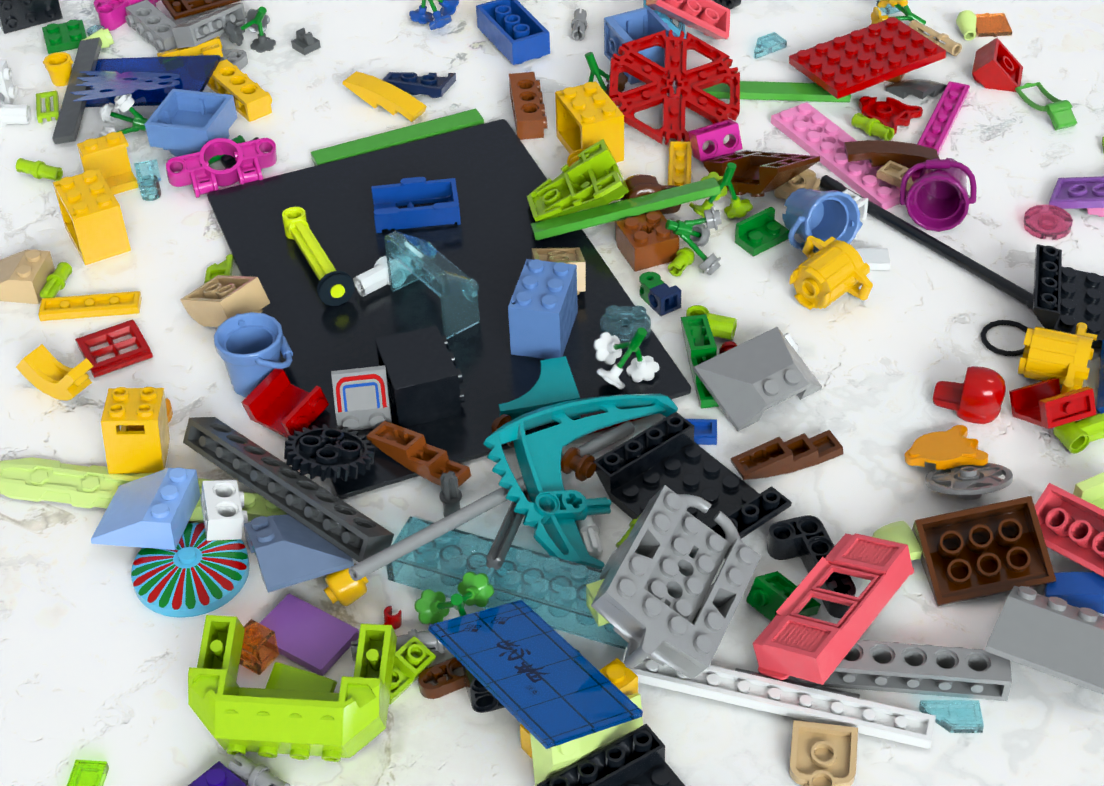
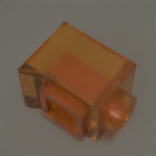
[239,619,279,675]

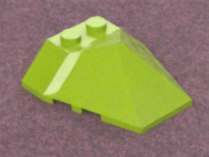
[527,139,629,222]

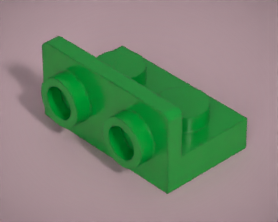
[735,207,790,257]
[746,571,821,621]

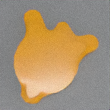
[905,425,988,470]

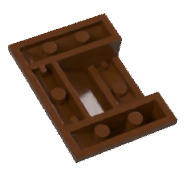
[161,0,242,20]
[704,150,820,197]

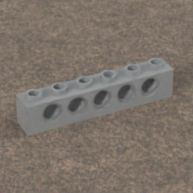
[817,640,1012,701]

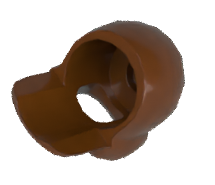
[620,174,681,215]

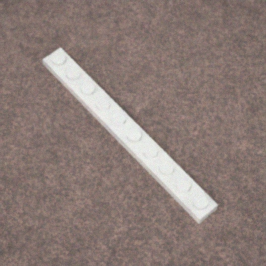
[622,647,936,749]

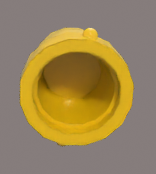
[43,52,73,86]

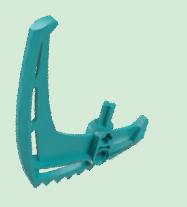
[483,394,678,573]

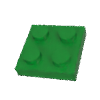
[42,20,87,54]

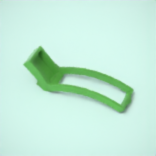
[1015,82,1077,131]

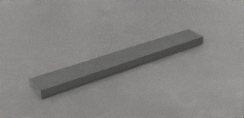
[52,37,102,144]

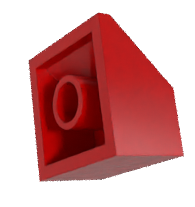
[972,38,1023,92]

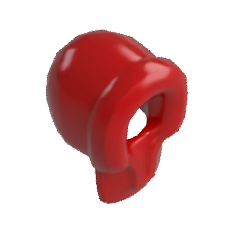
[933,366,1006,424]

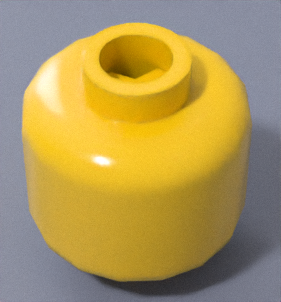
[324,563,369,606]

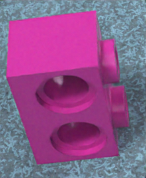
[688,119,743,163]

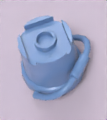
[782,188,863,253]
[214,312,293,397]

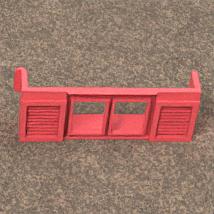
[753,533,914,685]

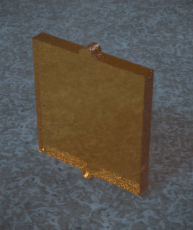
[975,13,1012,37]

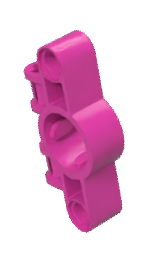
[94,0,160,31]
[166,138,277,198]

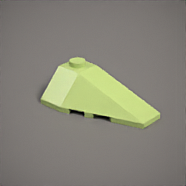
[530,693,643,786]

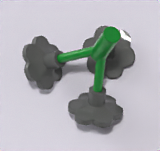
[224,7,276,53]

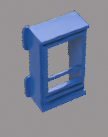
[371,177,461,233]

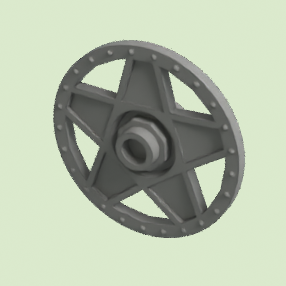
[925,463,1013,500]

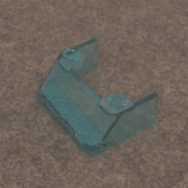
[384,231,480,339]

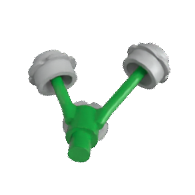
[665,207,722,275]

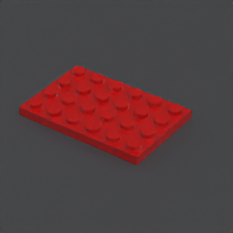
[789,17,946,99]

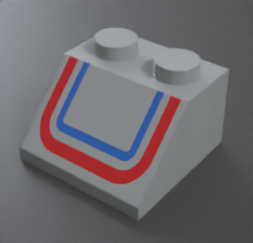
[331,365,392,431]

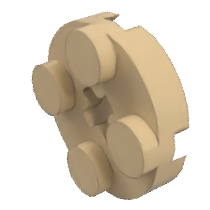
[774,169,820,199]

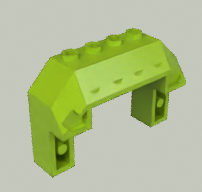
[188,615,397,762]

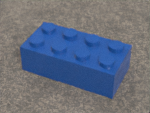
[476,0,550,65]

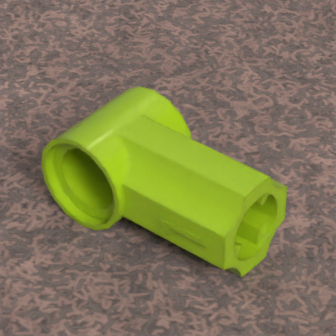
[686,305,737,340]
[1053,413,1104,454]

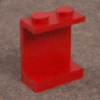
[241,369,329,438]
[1009,377,1097,429]

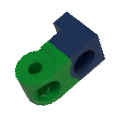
[639,272,681,316]

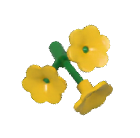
[871,0,926,25]

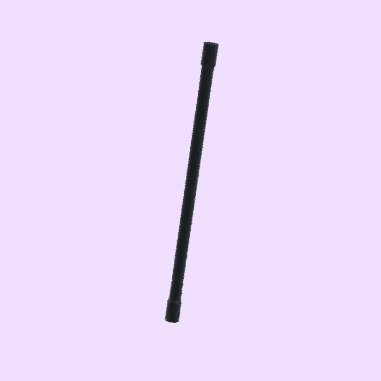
[820,175,1033,310]

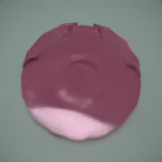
[1023,205,1073,240]

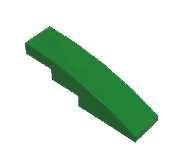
[681,314,719,409]

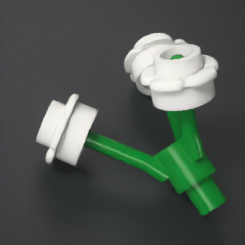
[99,94,148,137]

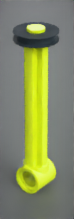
[282,207,355,306]

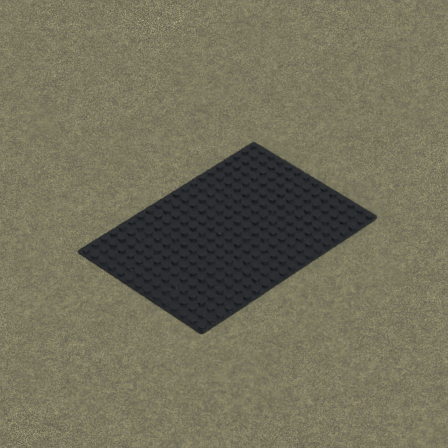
[207,119,691,499]

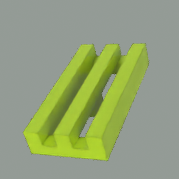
[36,91,60,123]

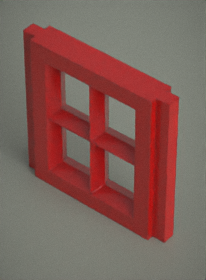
[75,319,153,378]

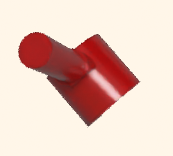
[383,606,402,630]

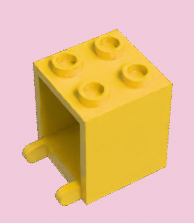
[101,387,170,474]

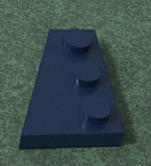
[382,72,456,98]

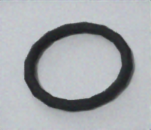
[981,320,1028,356]

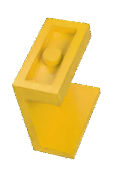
[77,131,138,195]

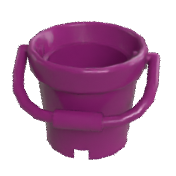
[900,158,977,232]

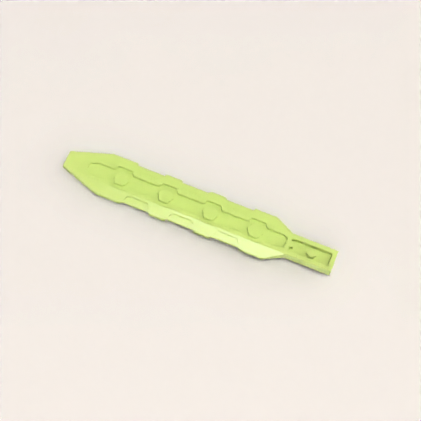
[0,457,287,523]

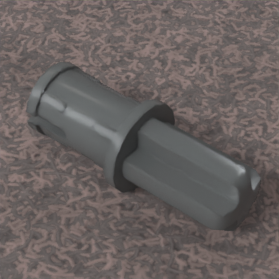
[439,471,462,517]

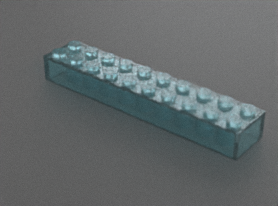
[386,516,628,649]

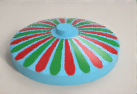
[131,523,250,618]

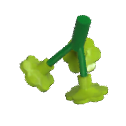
[689,162,753,219]

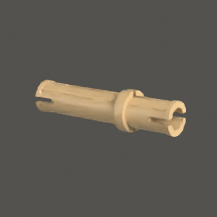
[908,20,962,56]

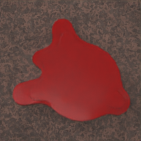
[859,96,923,135]

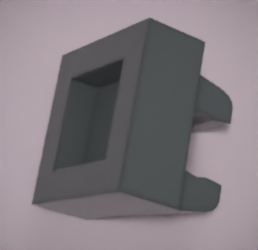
[291,28,321,55]

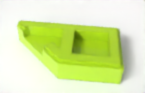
[204,254,234,284]

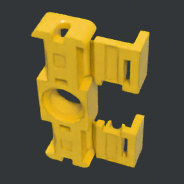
[157,36,223,73]

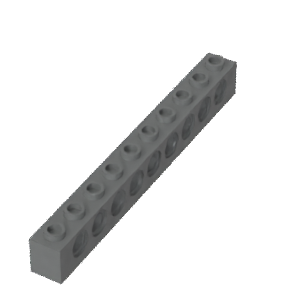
[183,417,394,562]

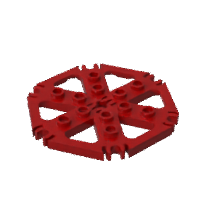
[608,30,740,145]

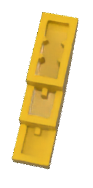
[342,71,427,122]

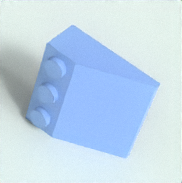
[91,467,201,550]

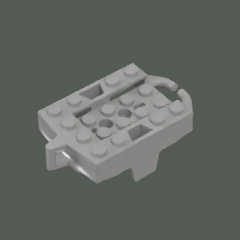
[591,485,761,679]

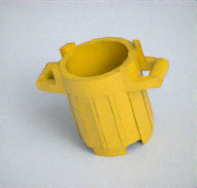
[789,236,873,310]
[1018,322,1097,394]

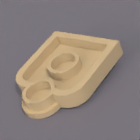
[789,720,858,786]

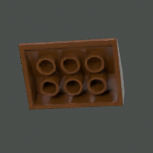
[912,496,1056,606]

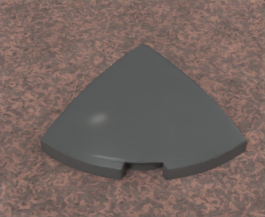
[886,79,947,99]

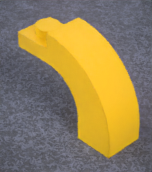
[16,344,93,401]

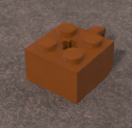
[616,210,679,272]

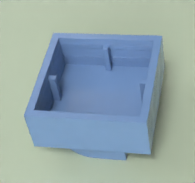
[145,89,237,157]

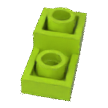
[389,636,436,705]
[265,662,337,693]

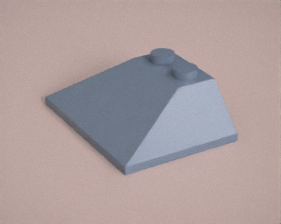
[244,514,354,593]

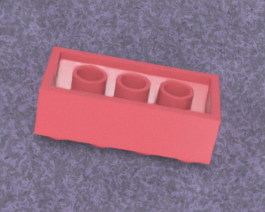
[646,0,730,40]
[1035,483,1104,578]

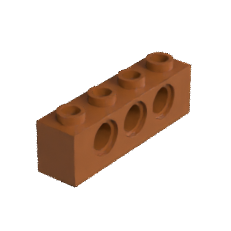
[509,72,548,140]

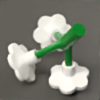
[593,327,659,390]

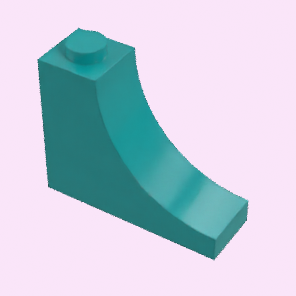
[499,356,581,423]

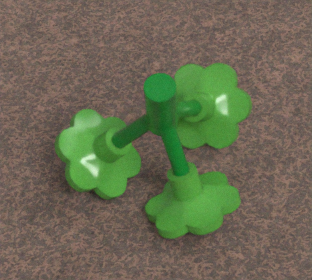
[414,571,494,626]

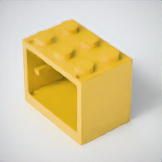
[555,81,624,163]
[53,169,131,265]

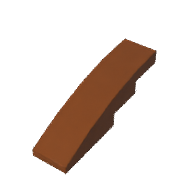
[367,421,472,488]

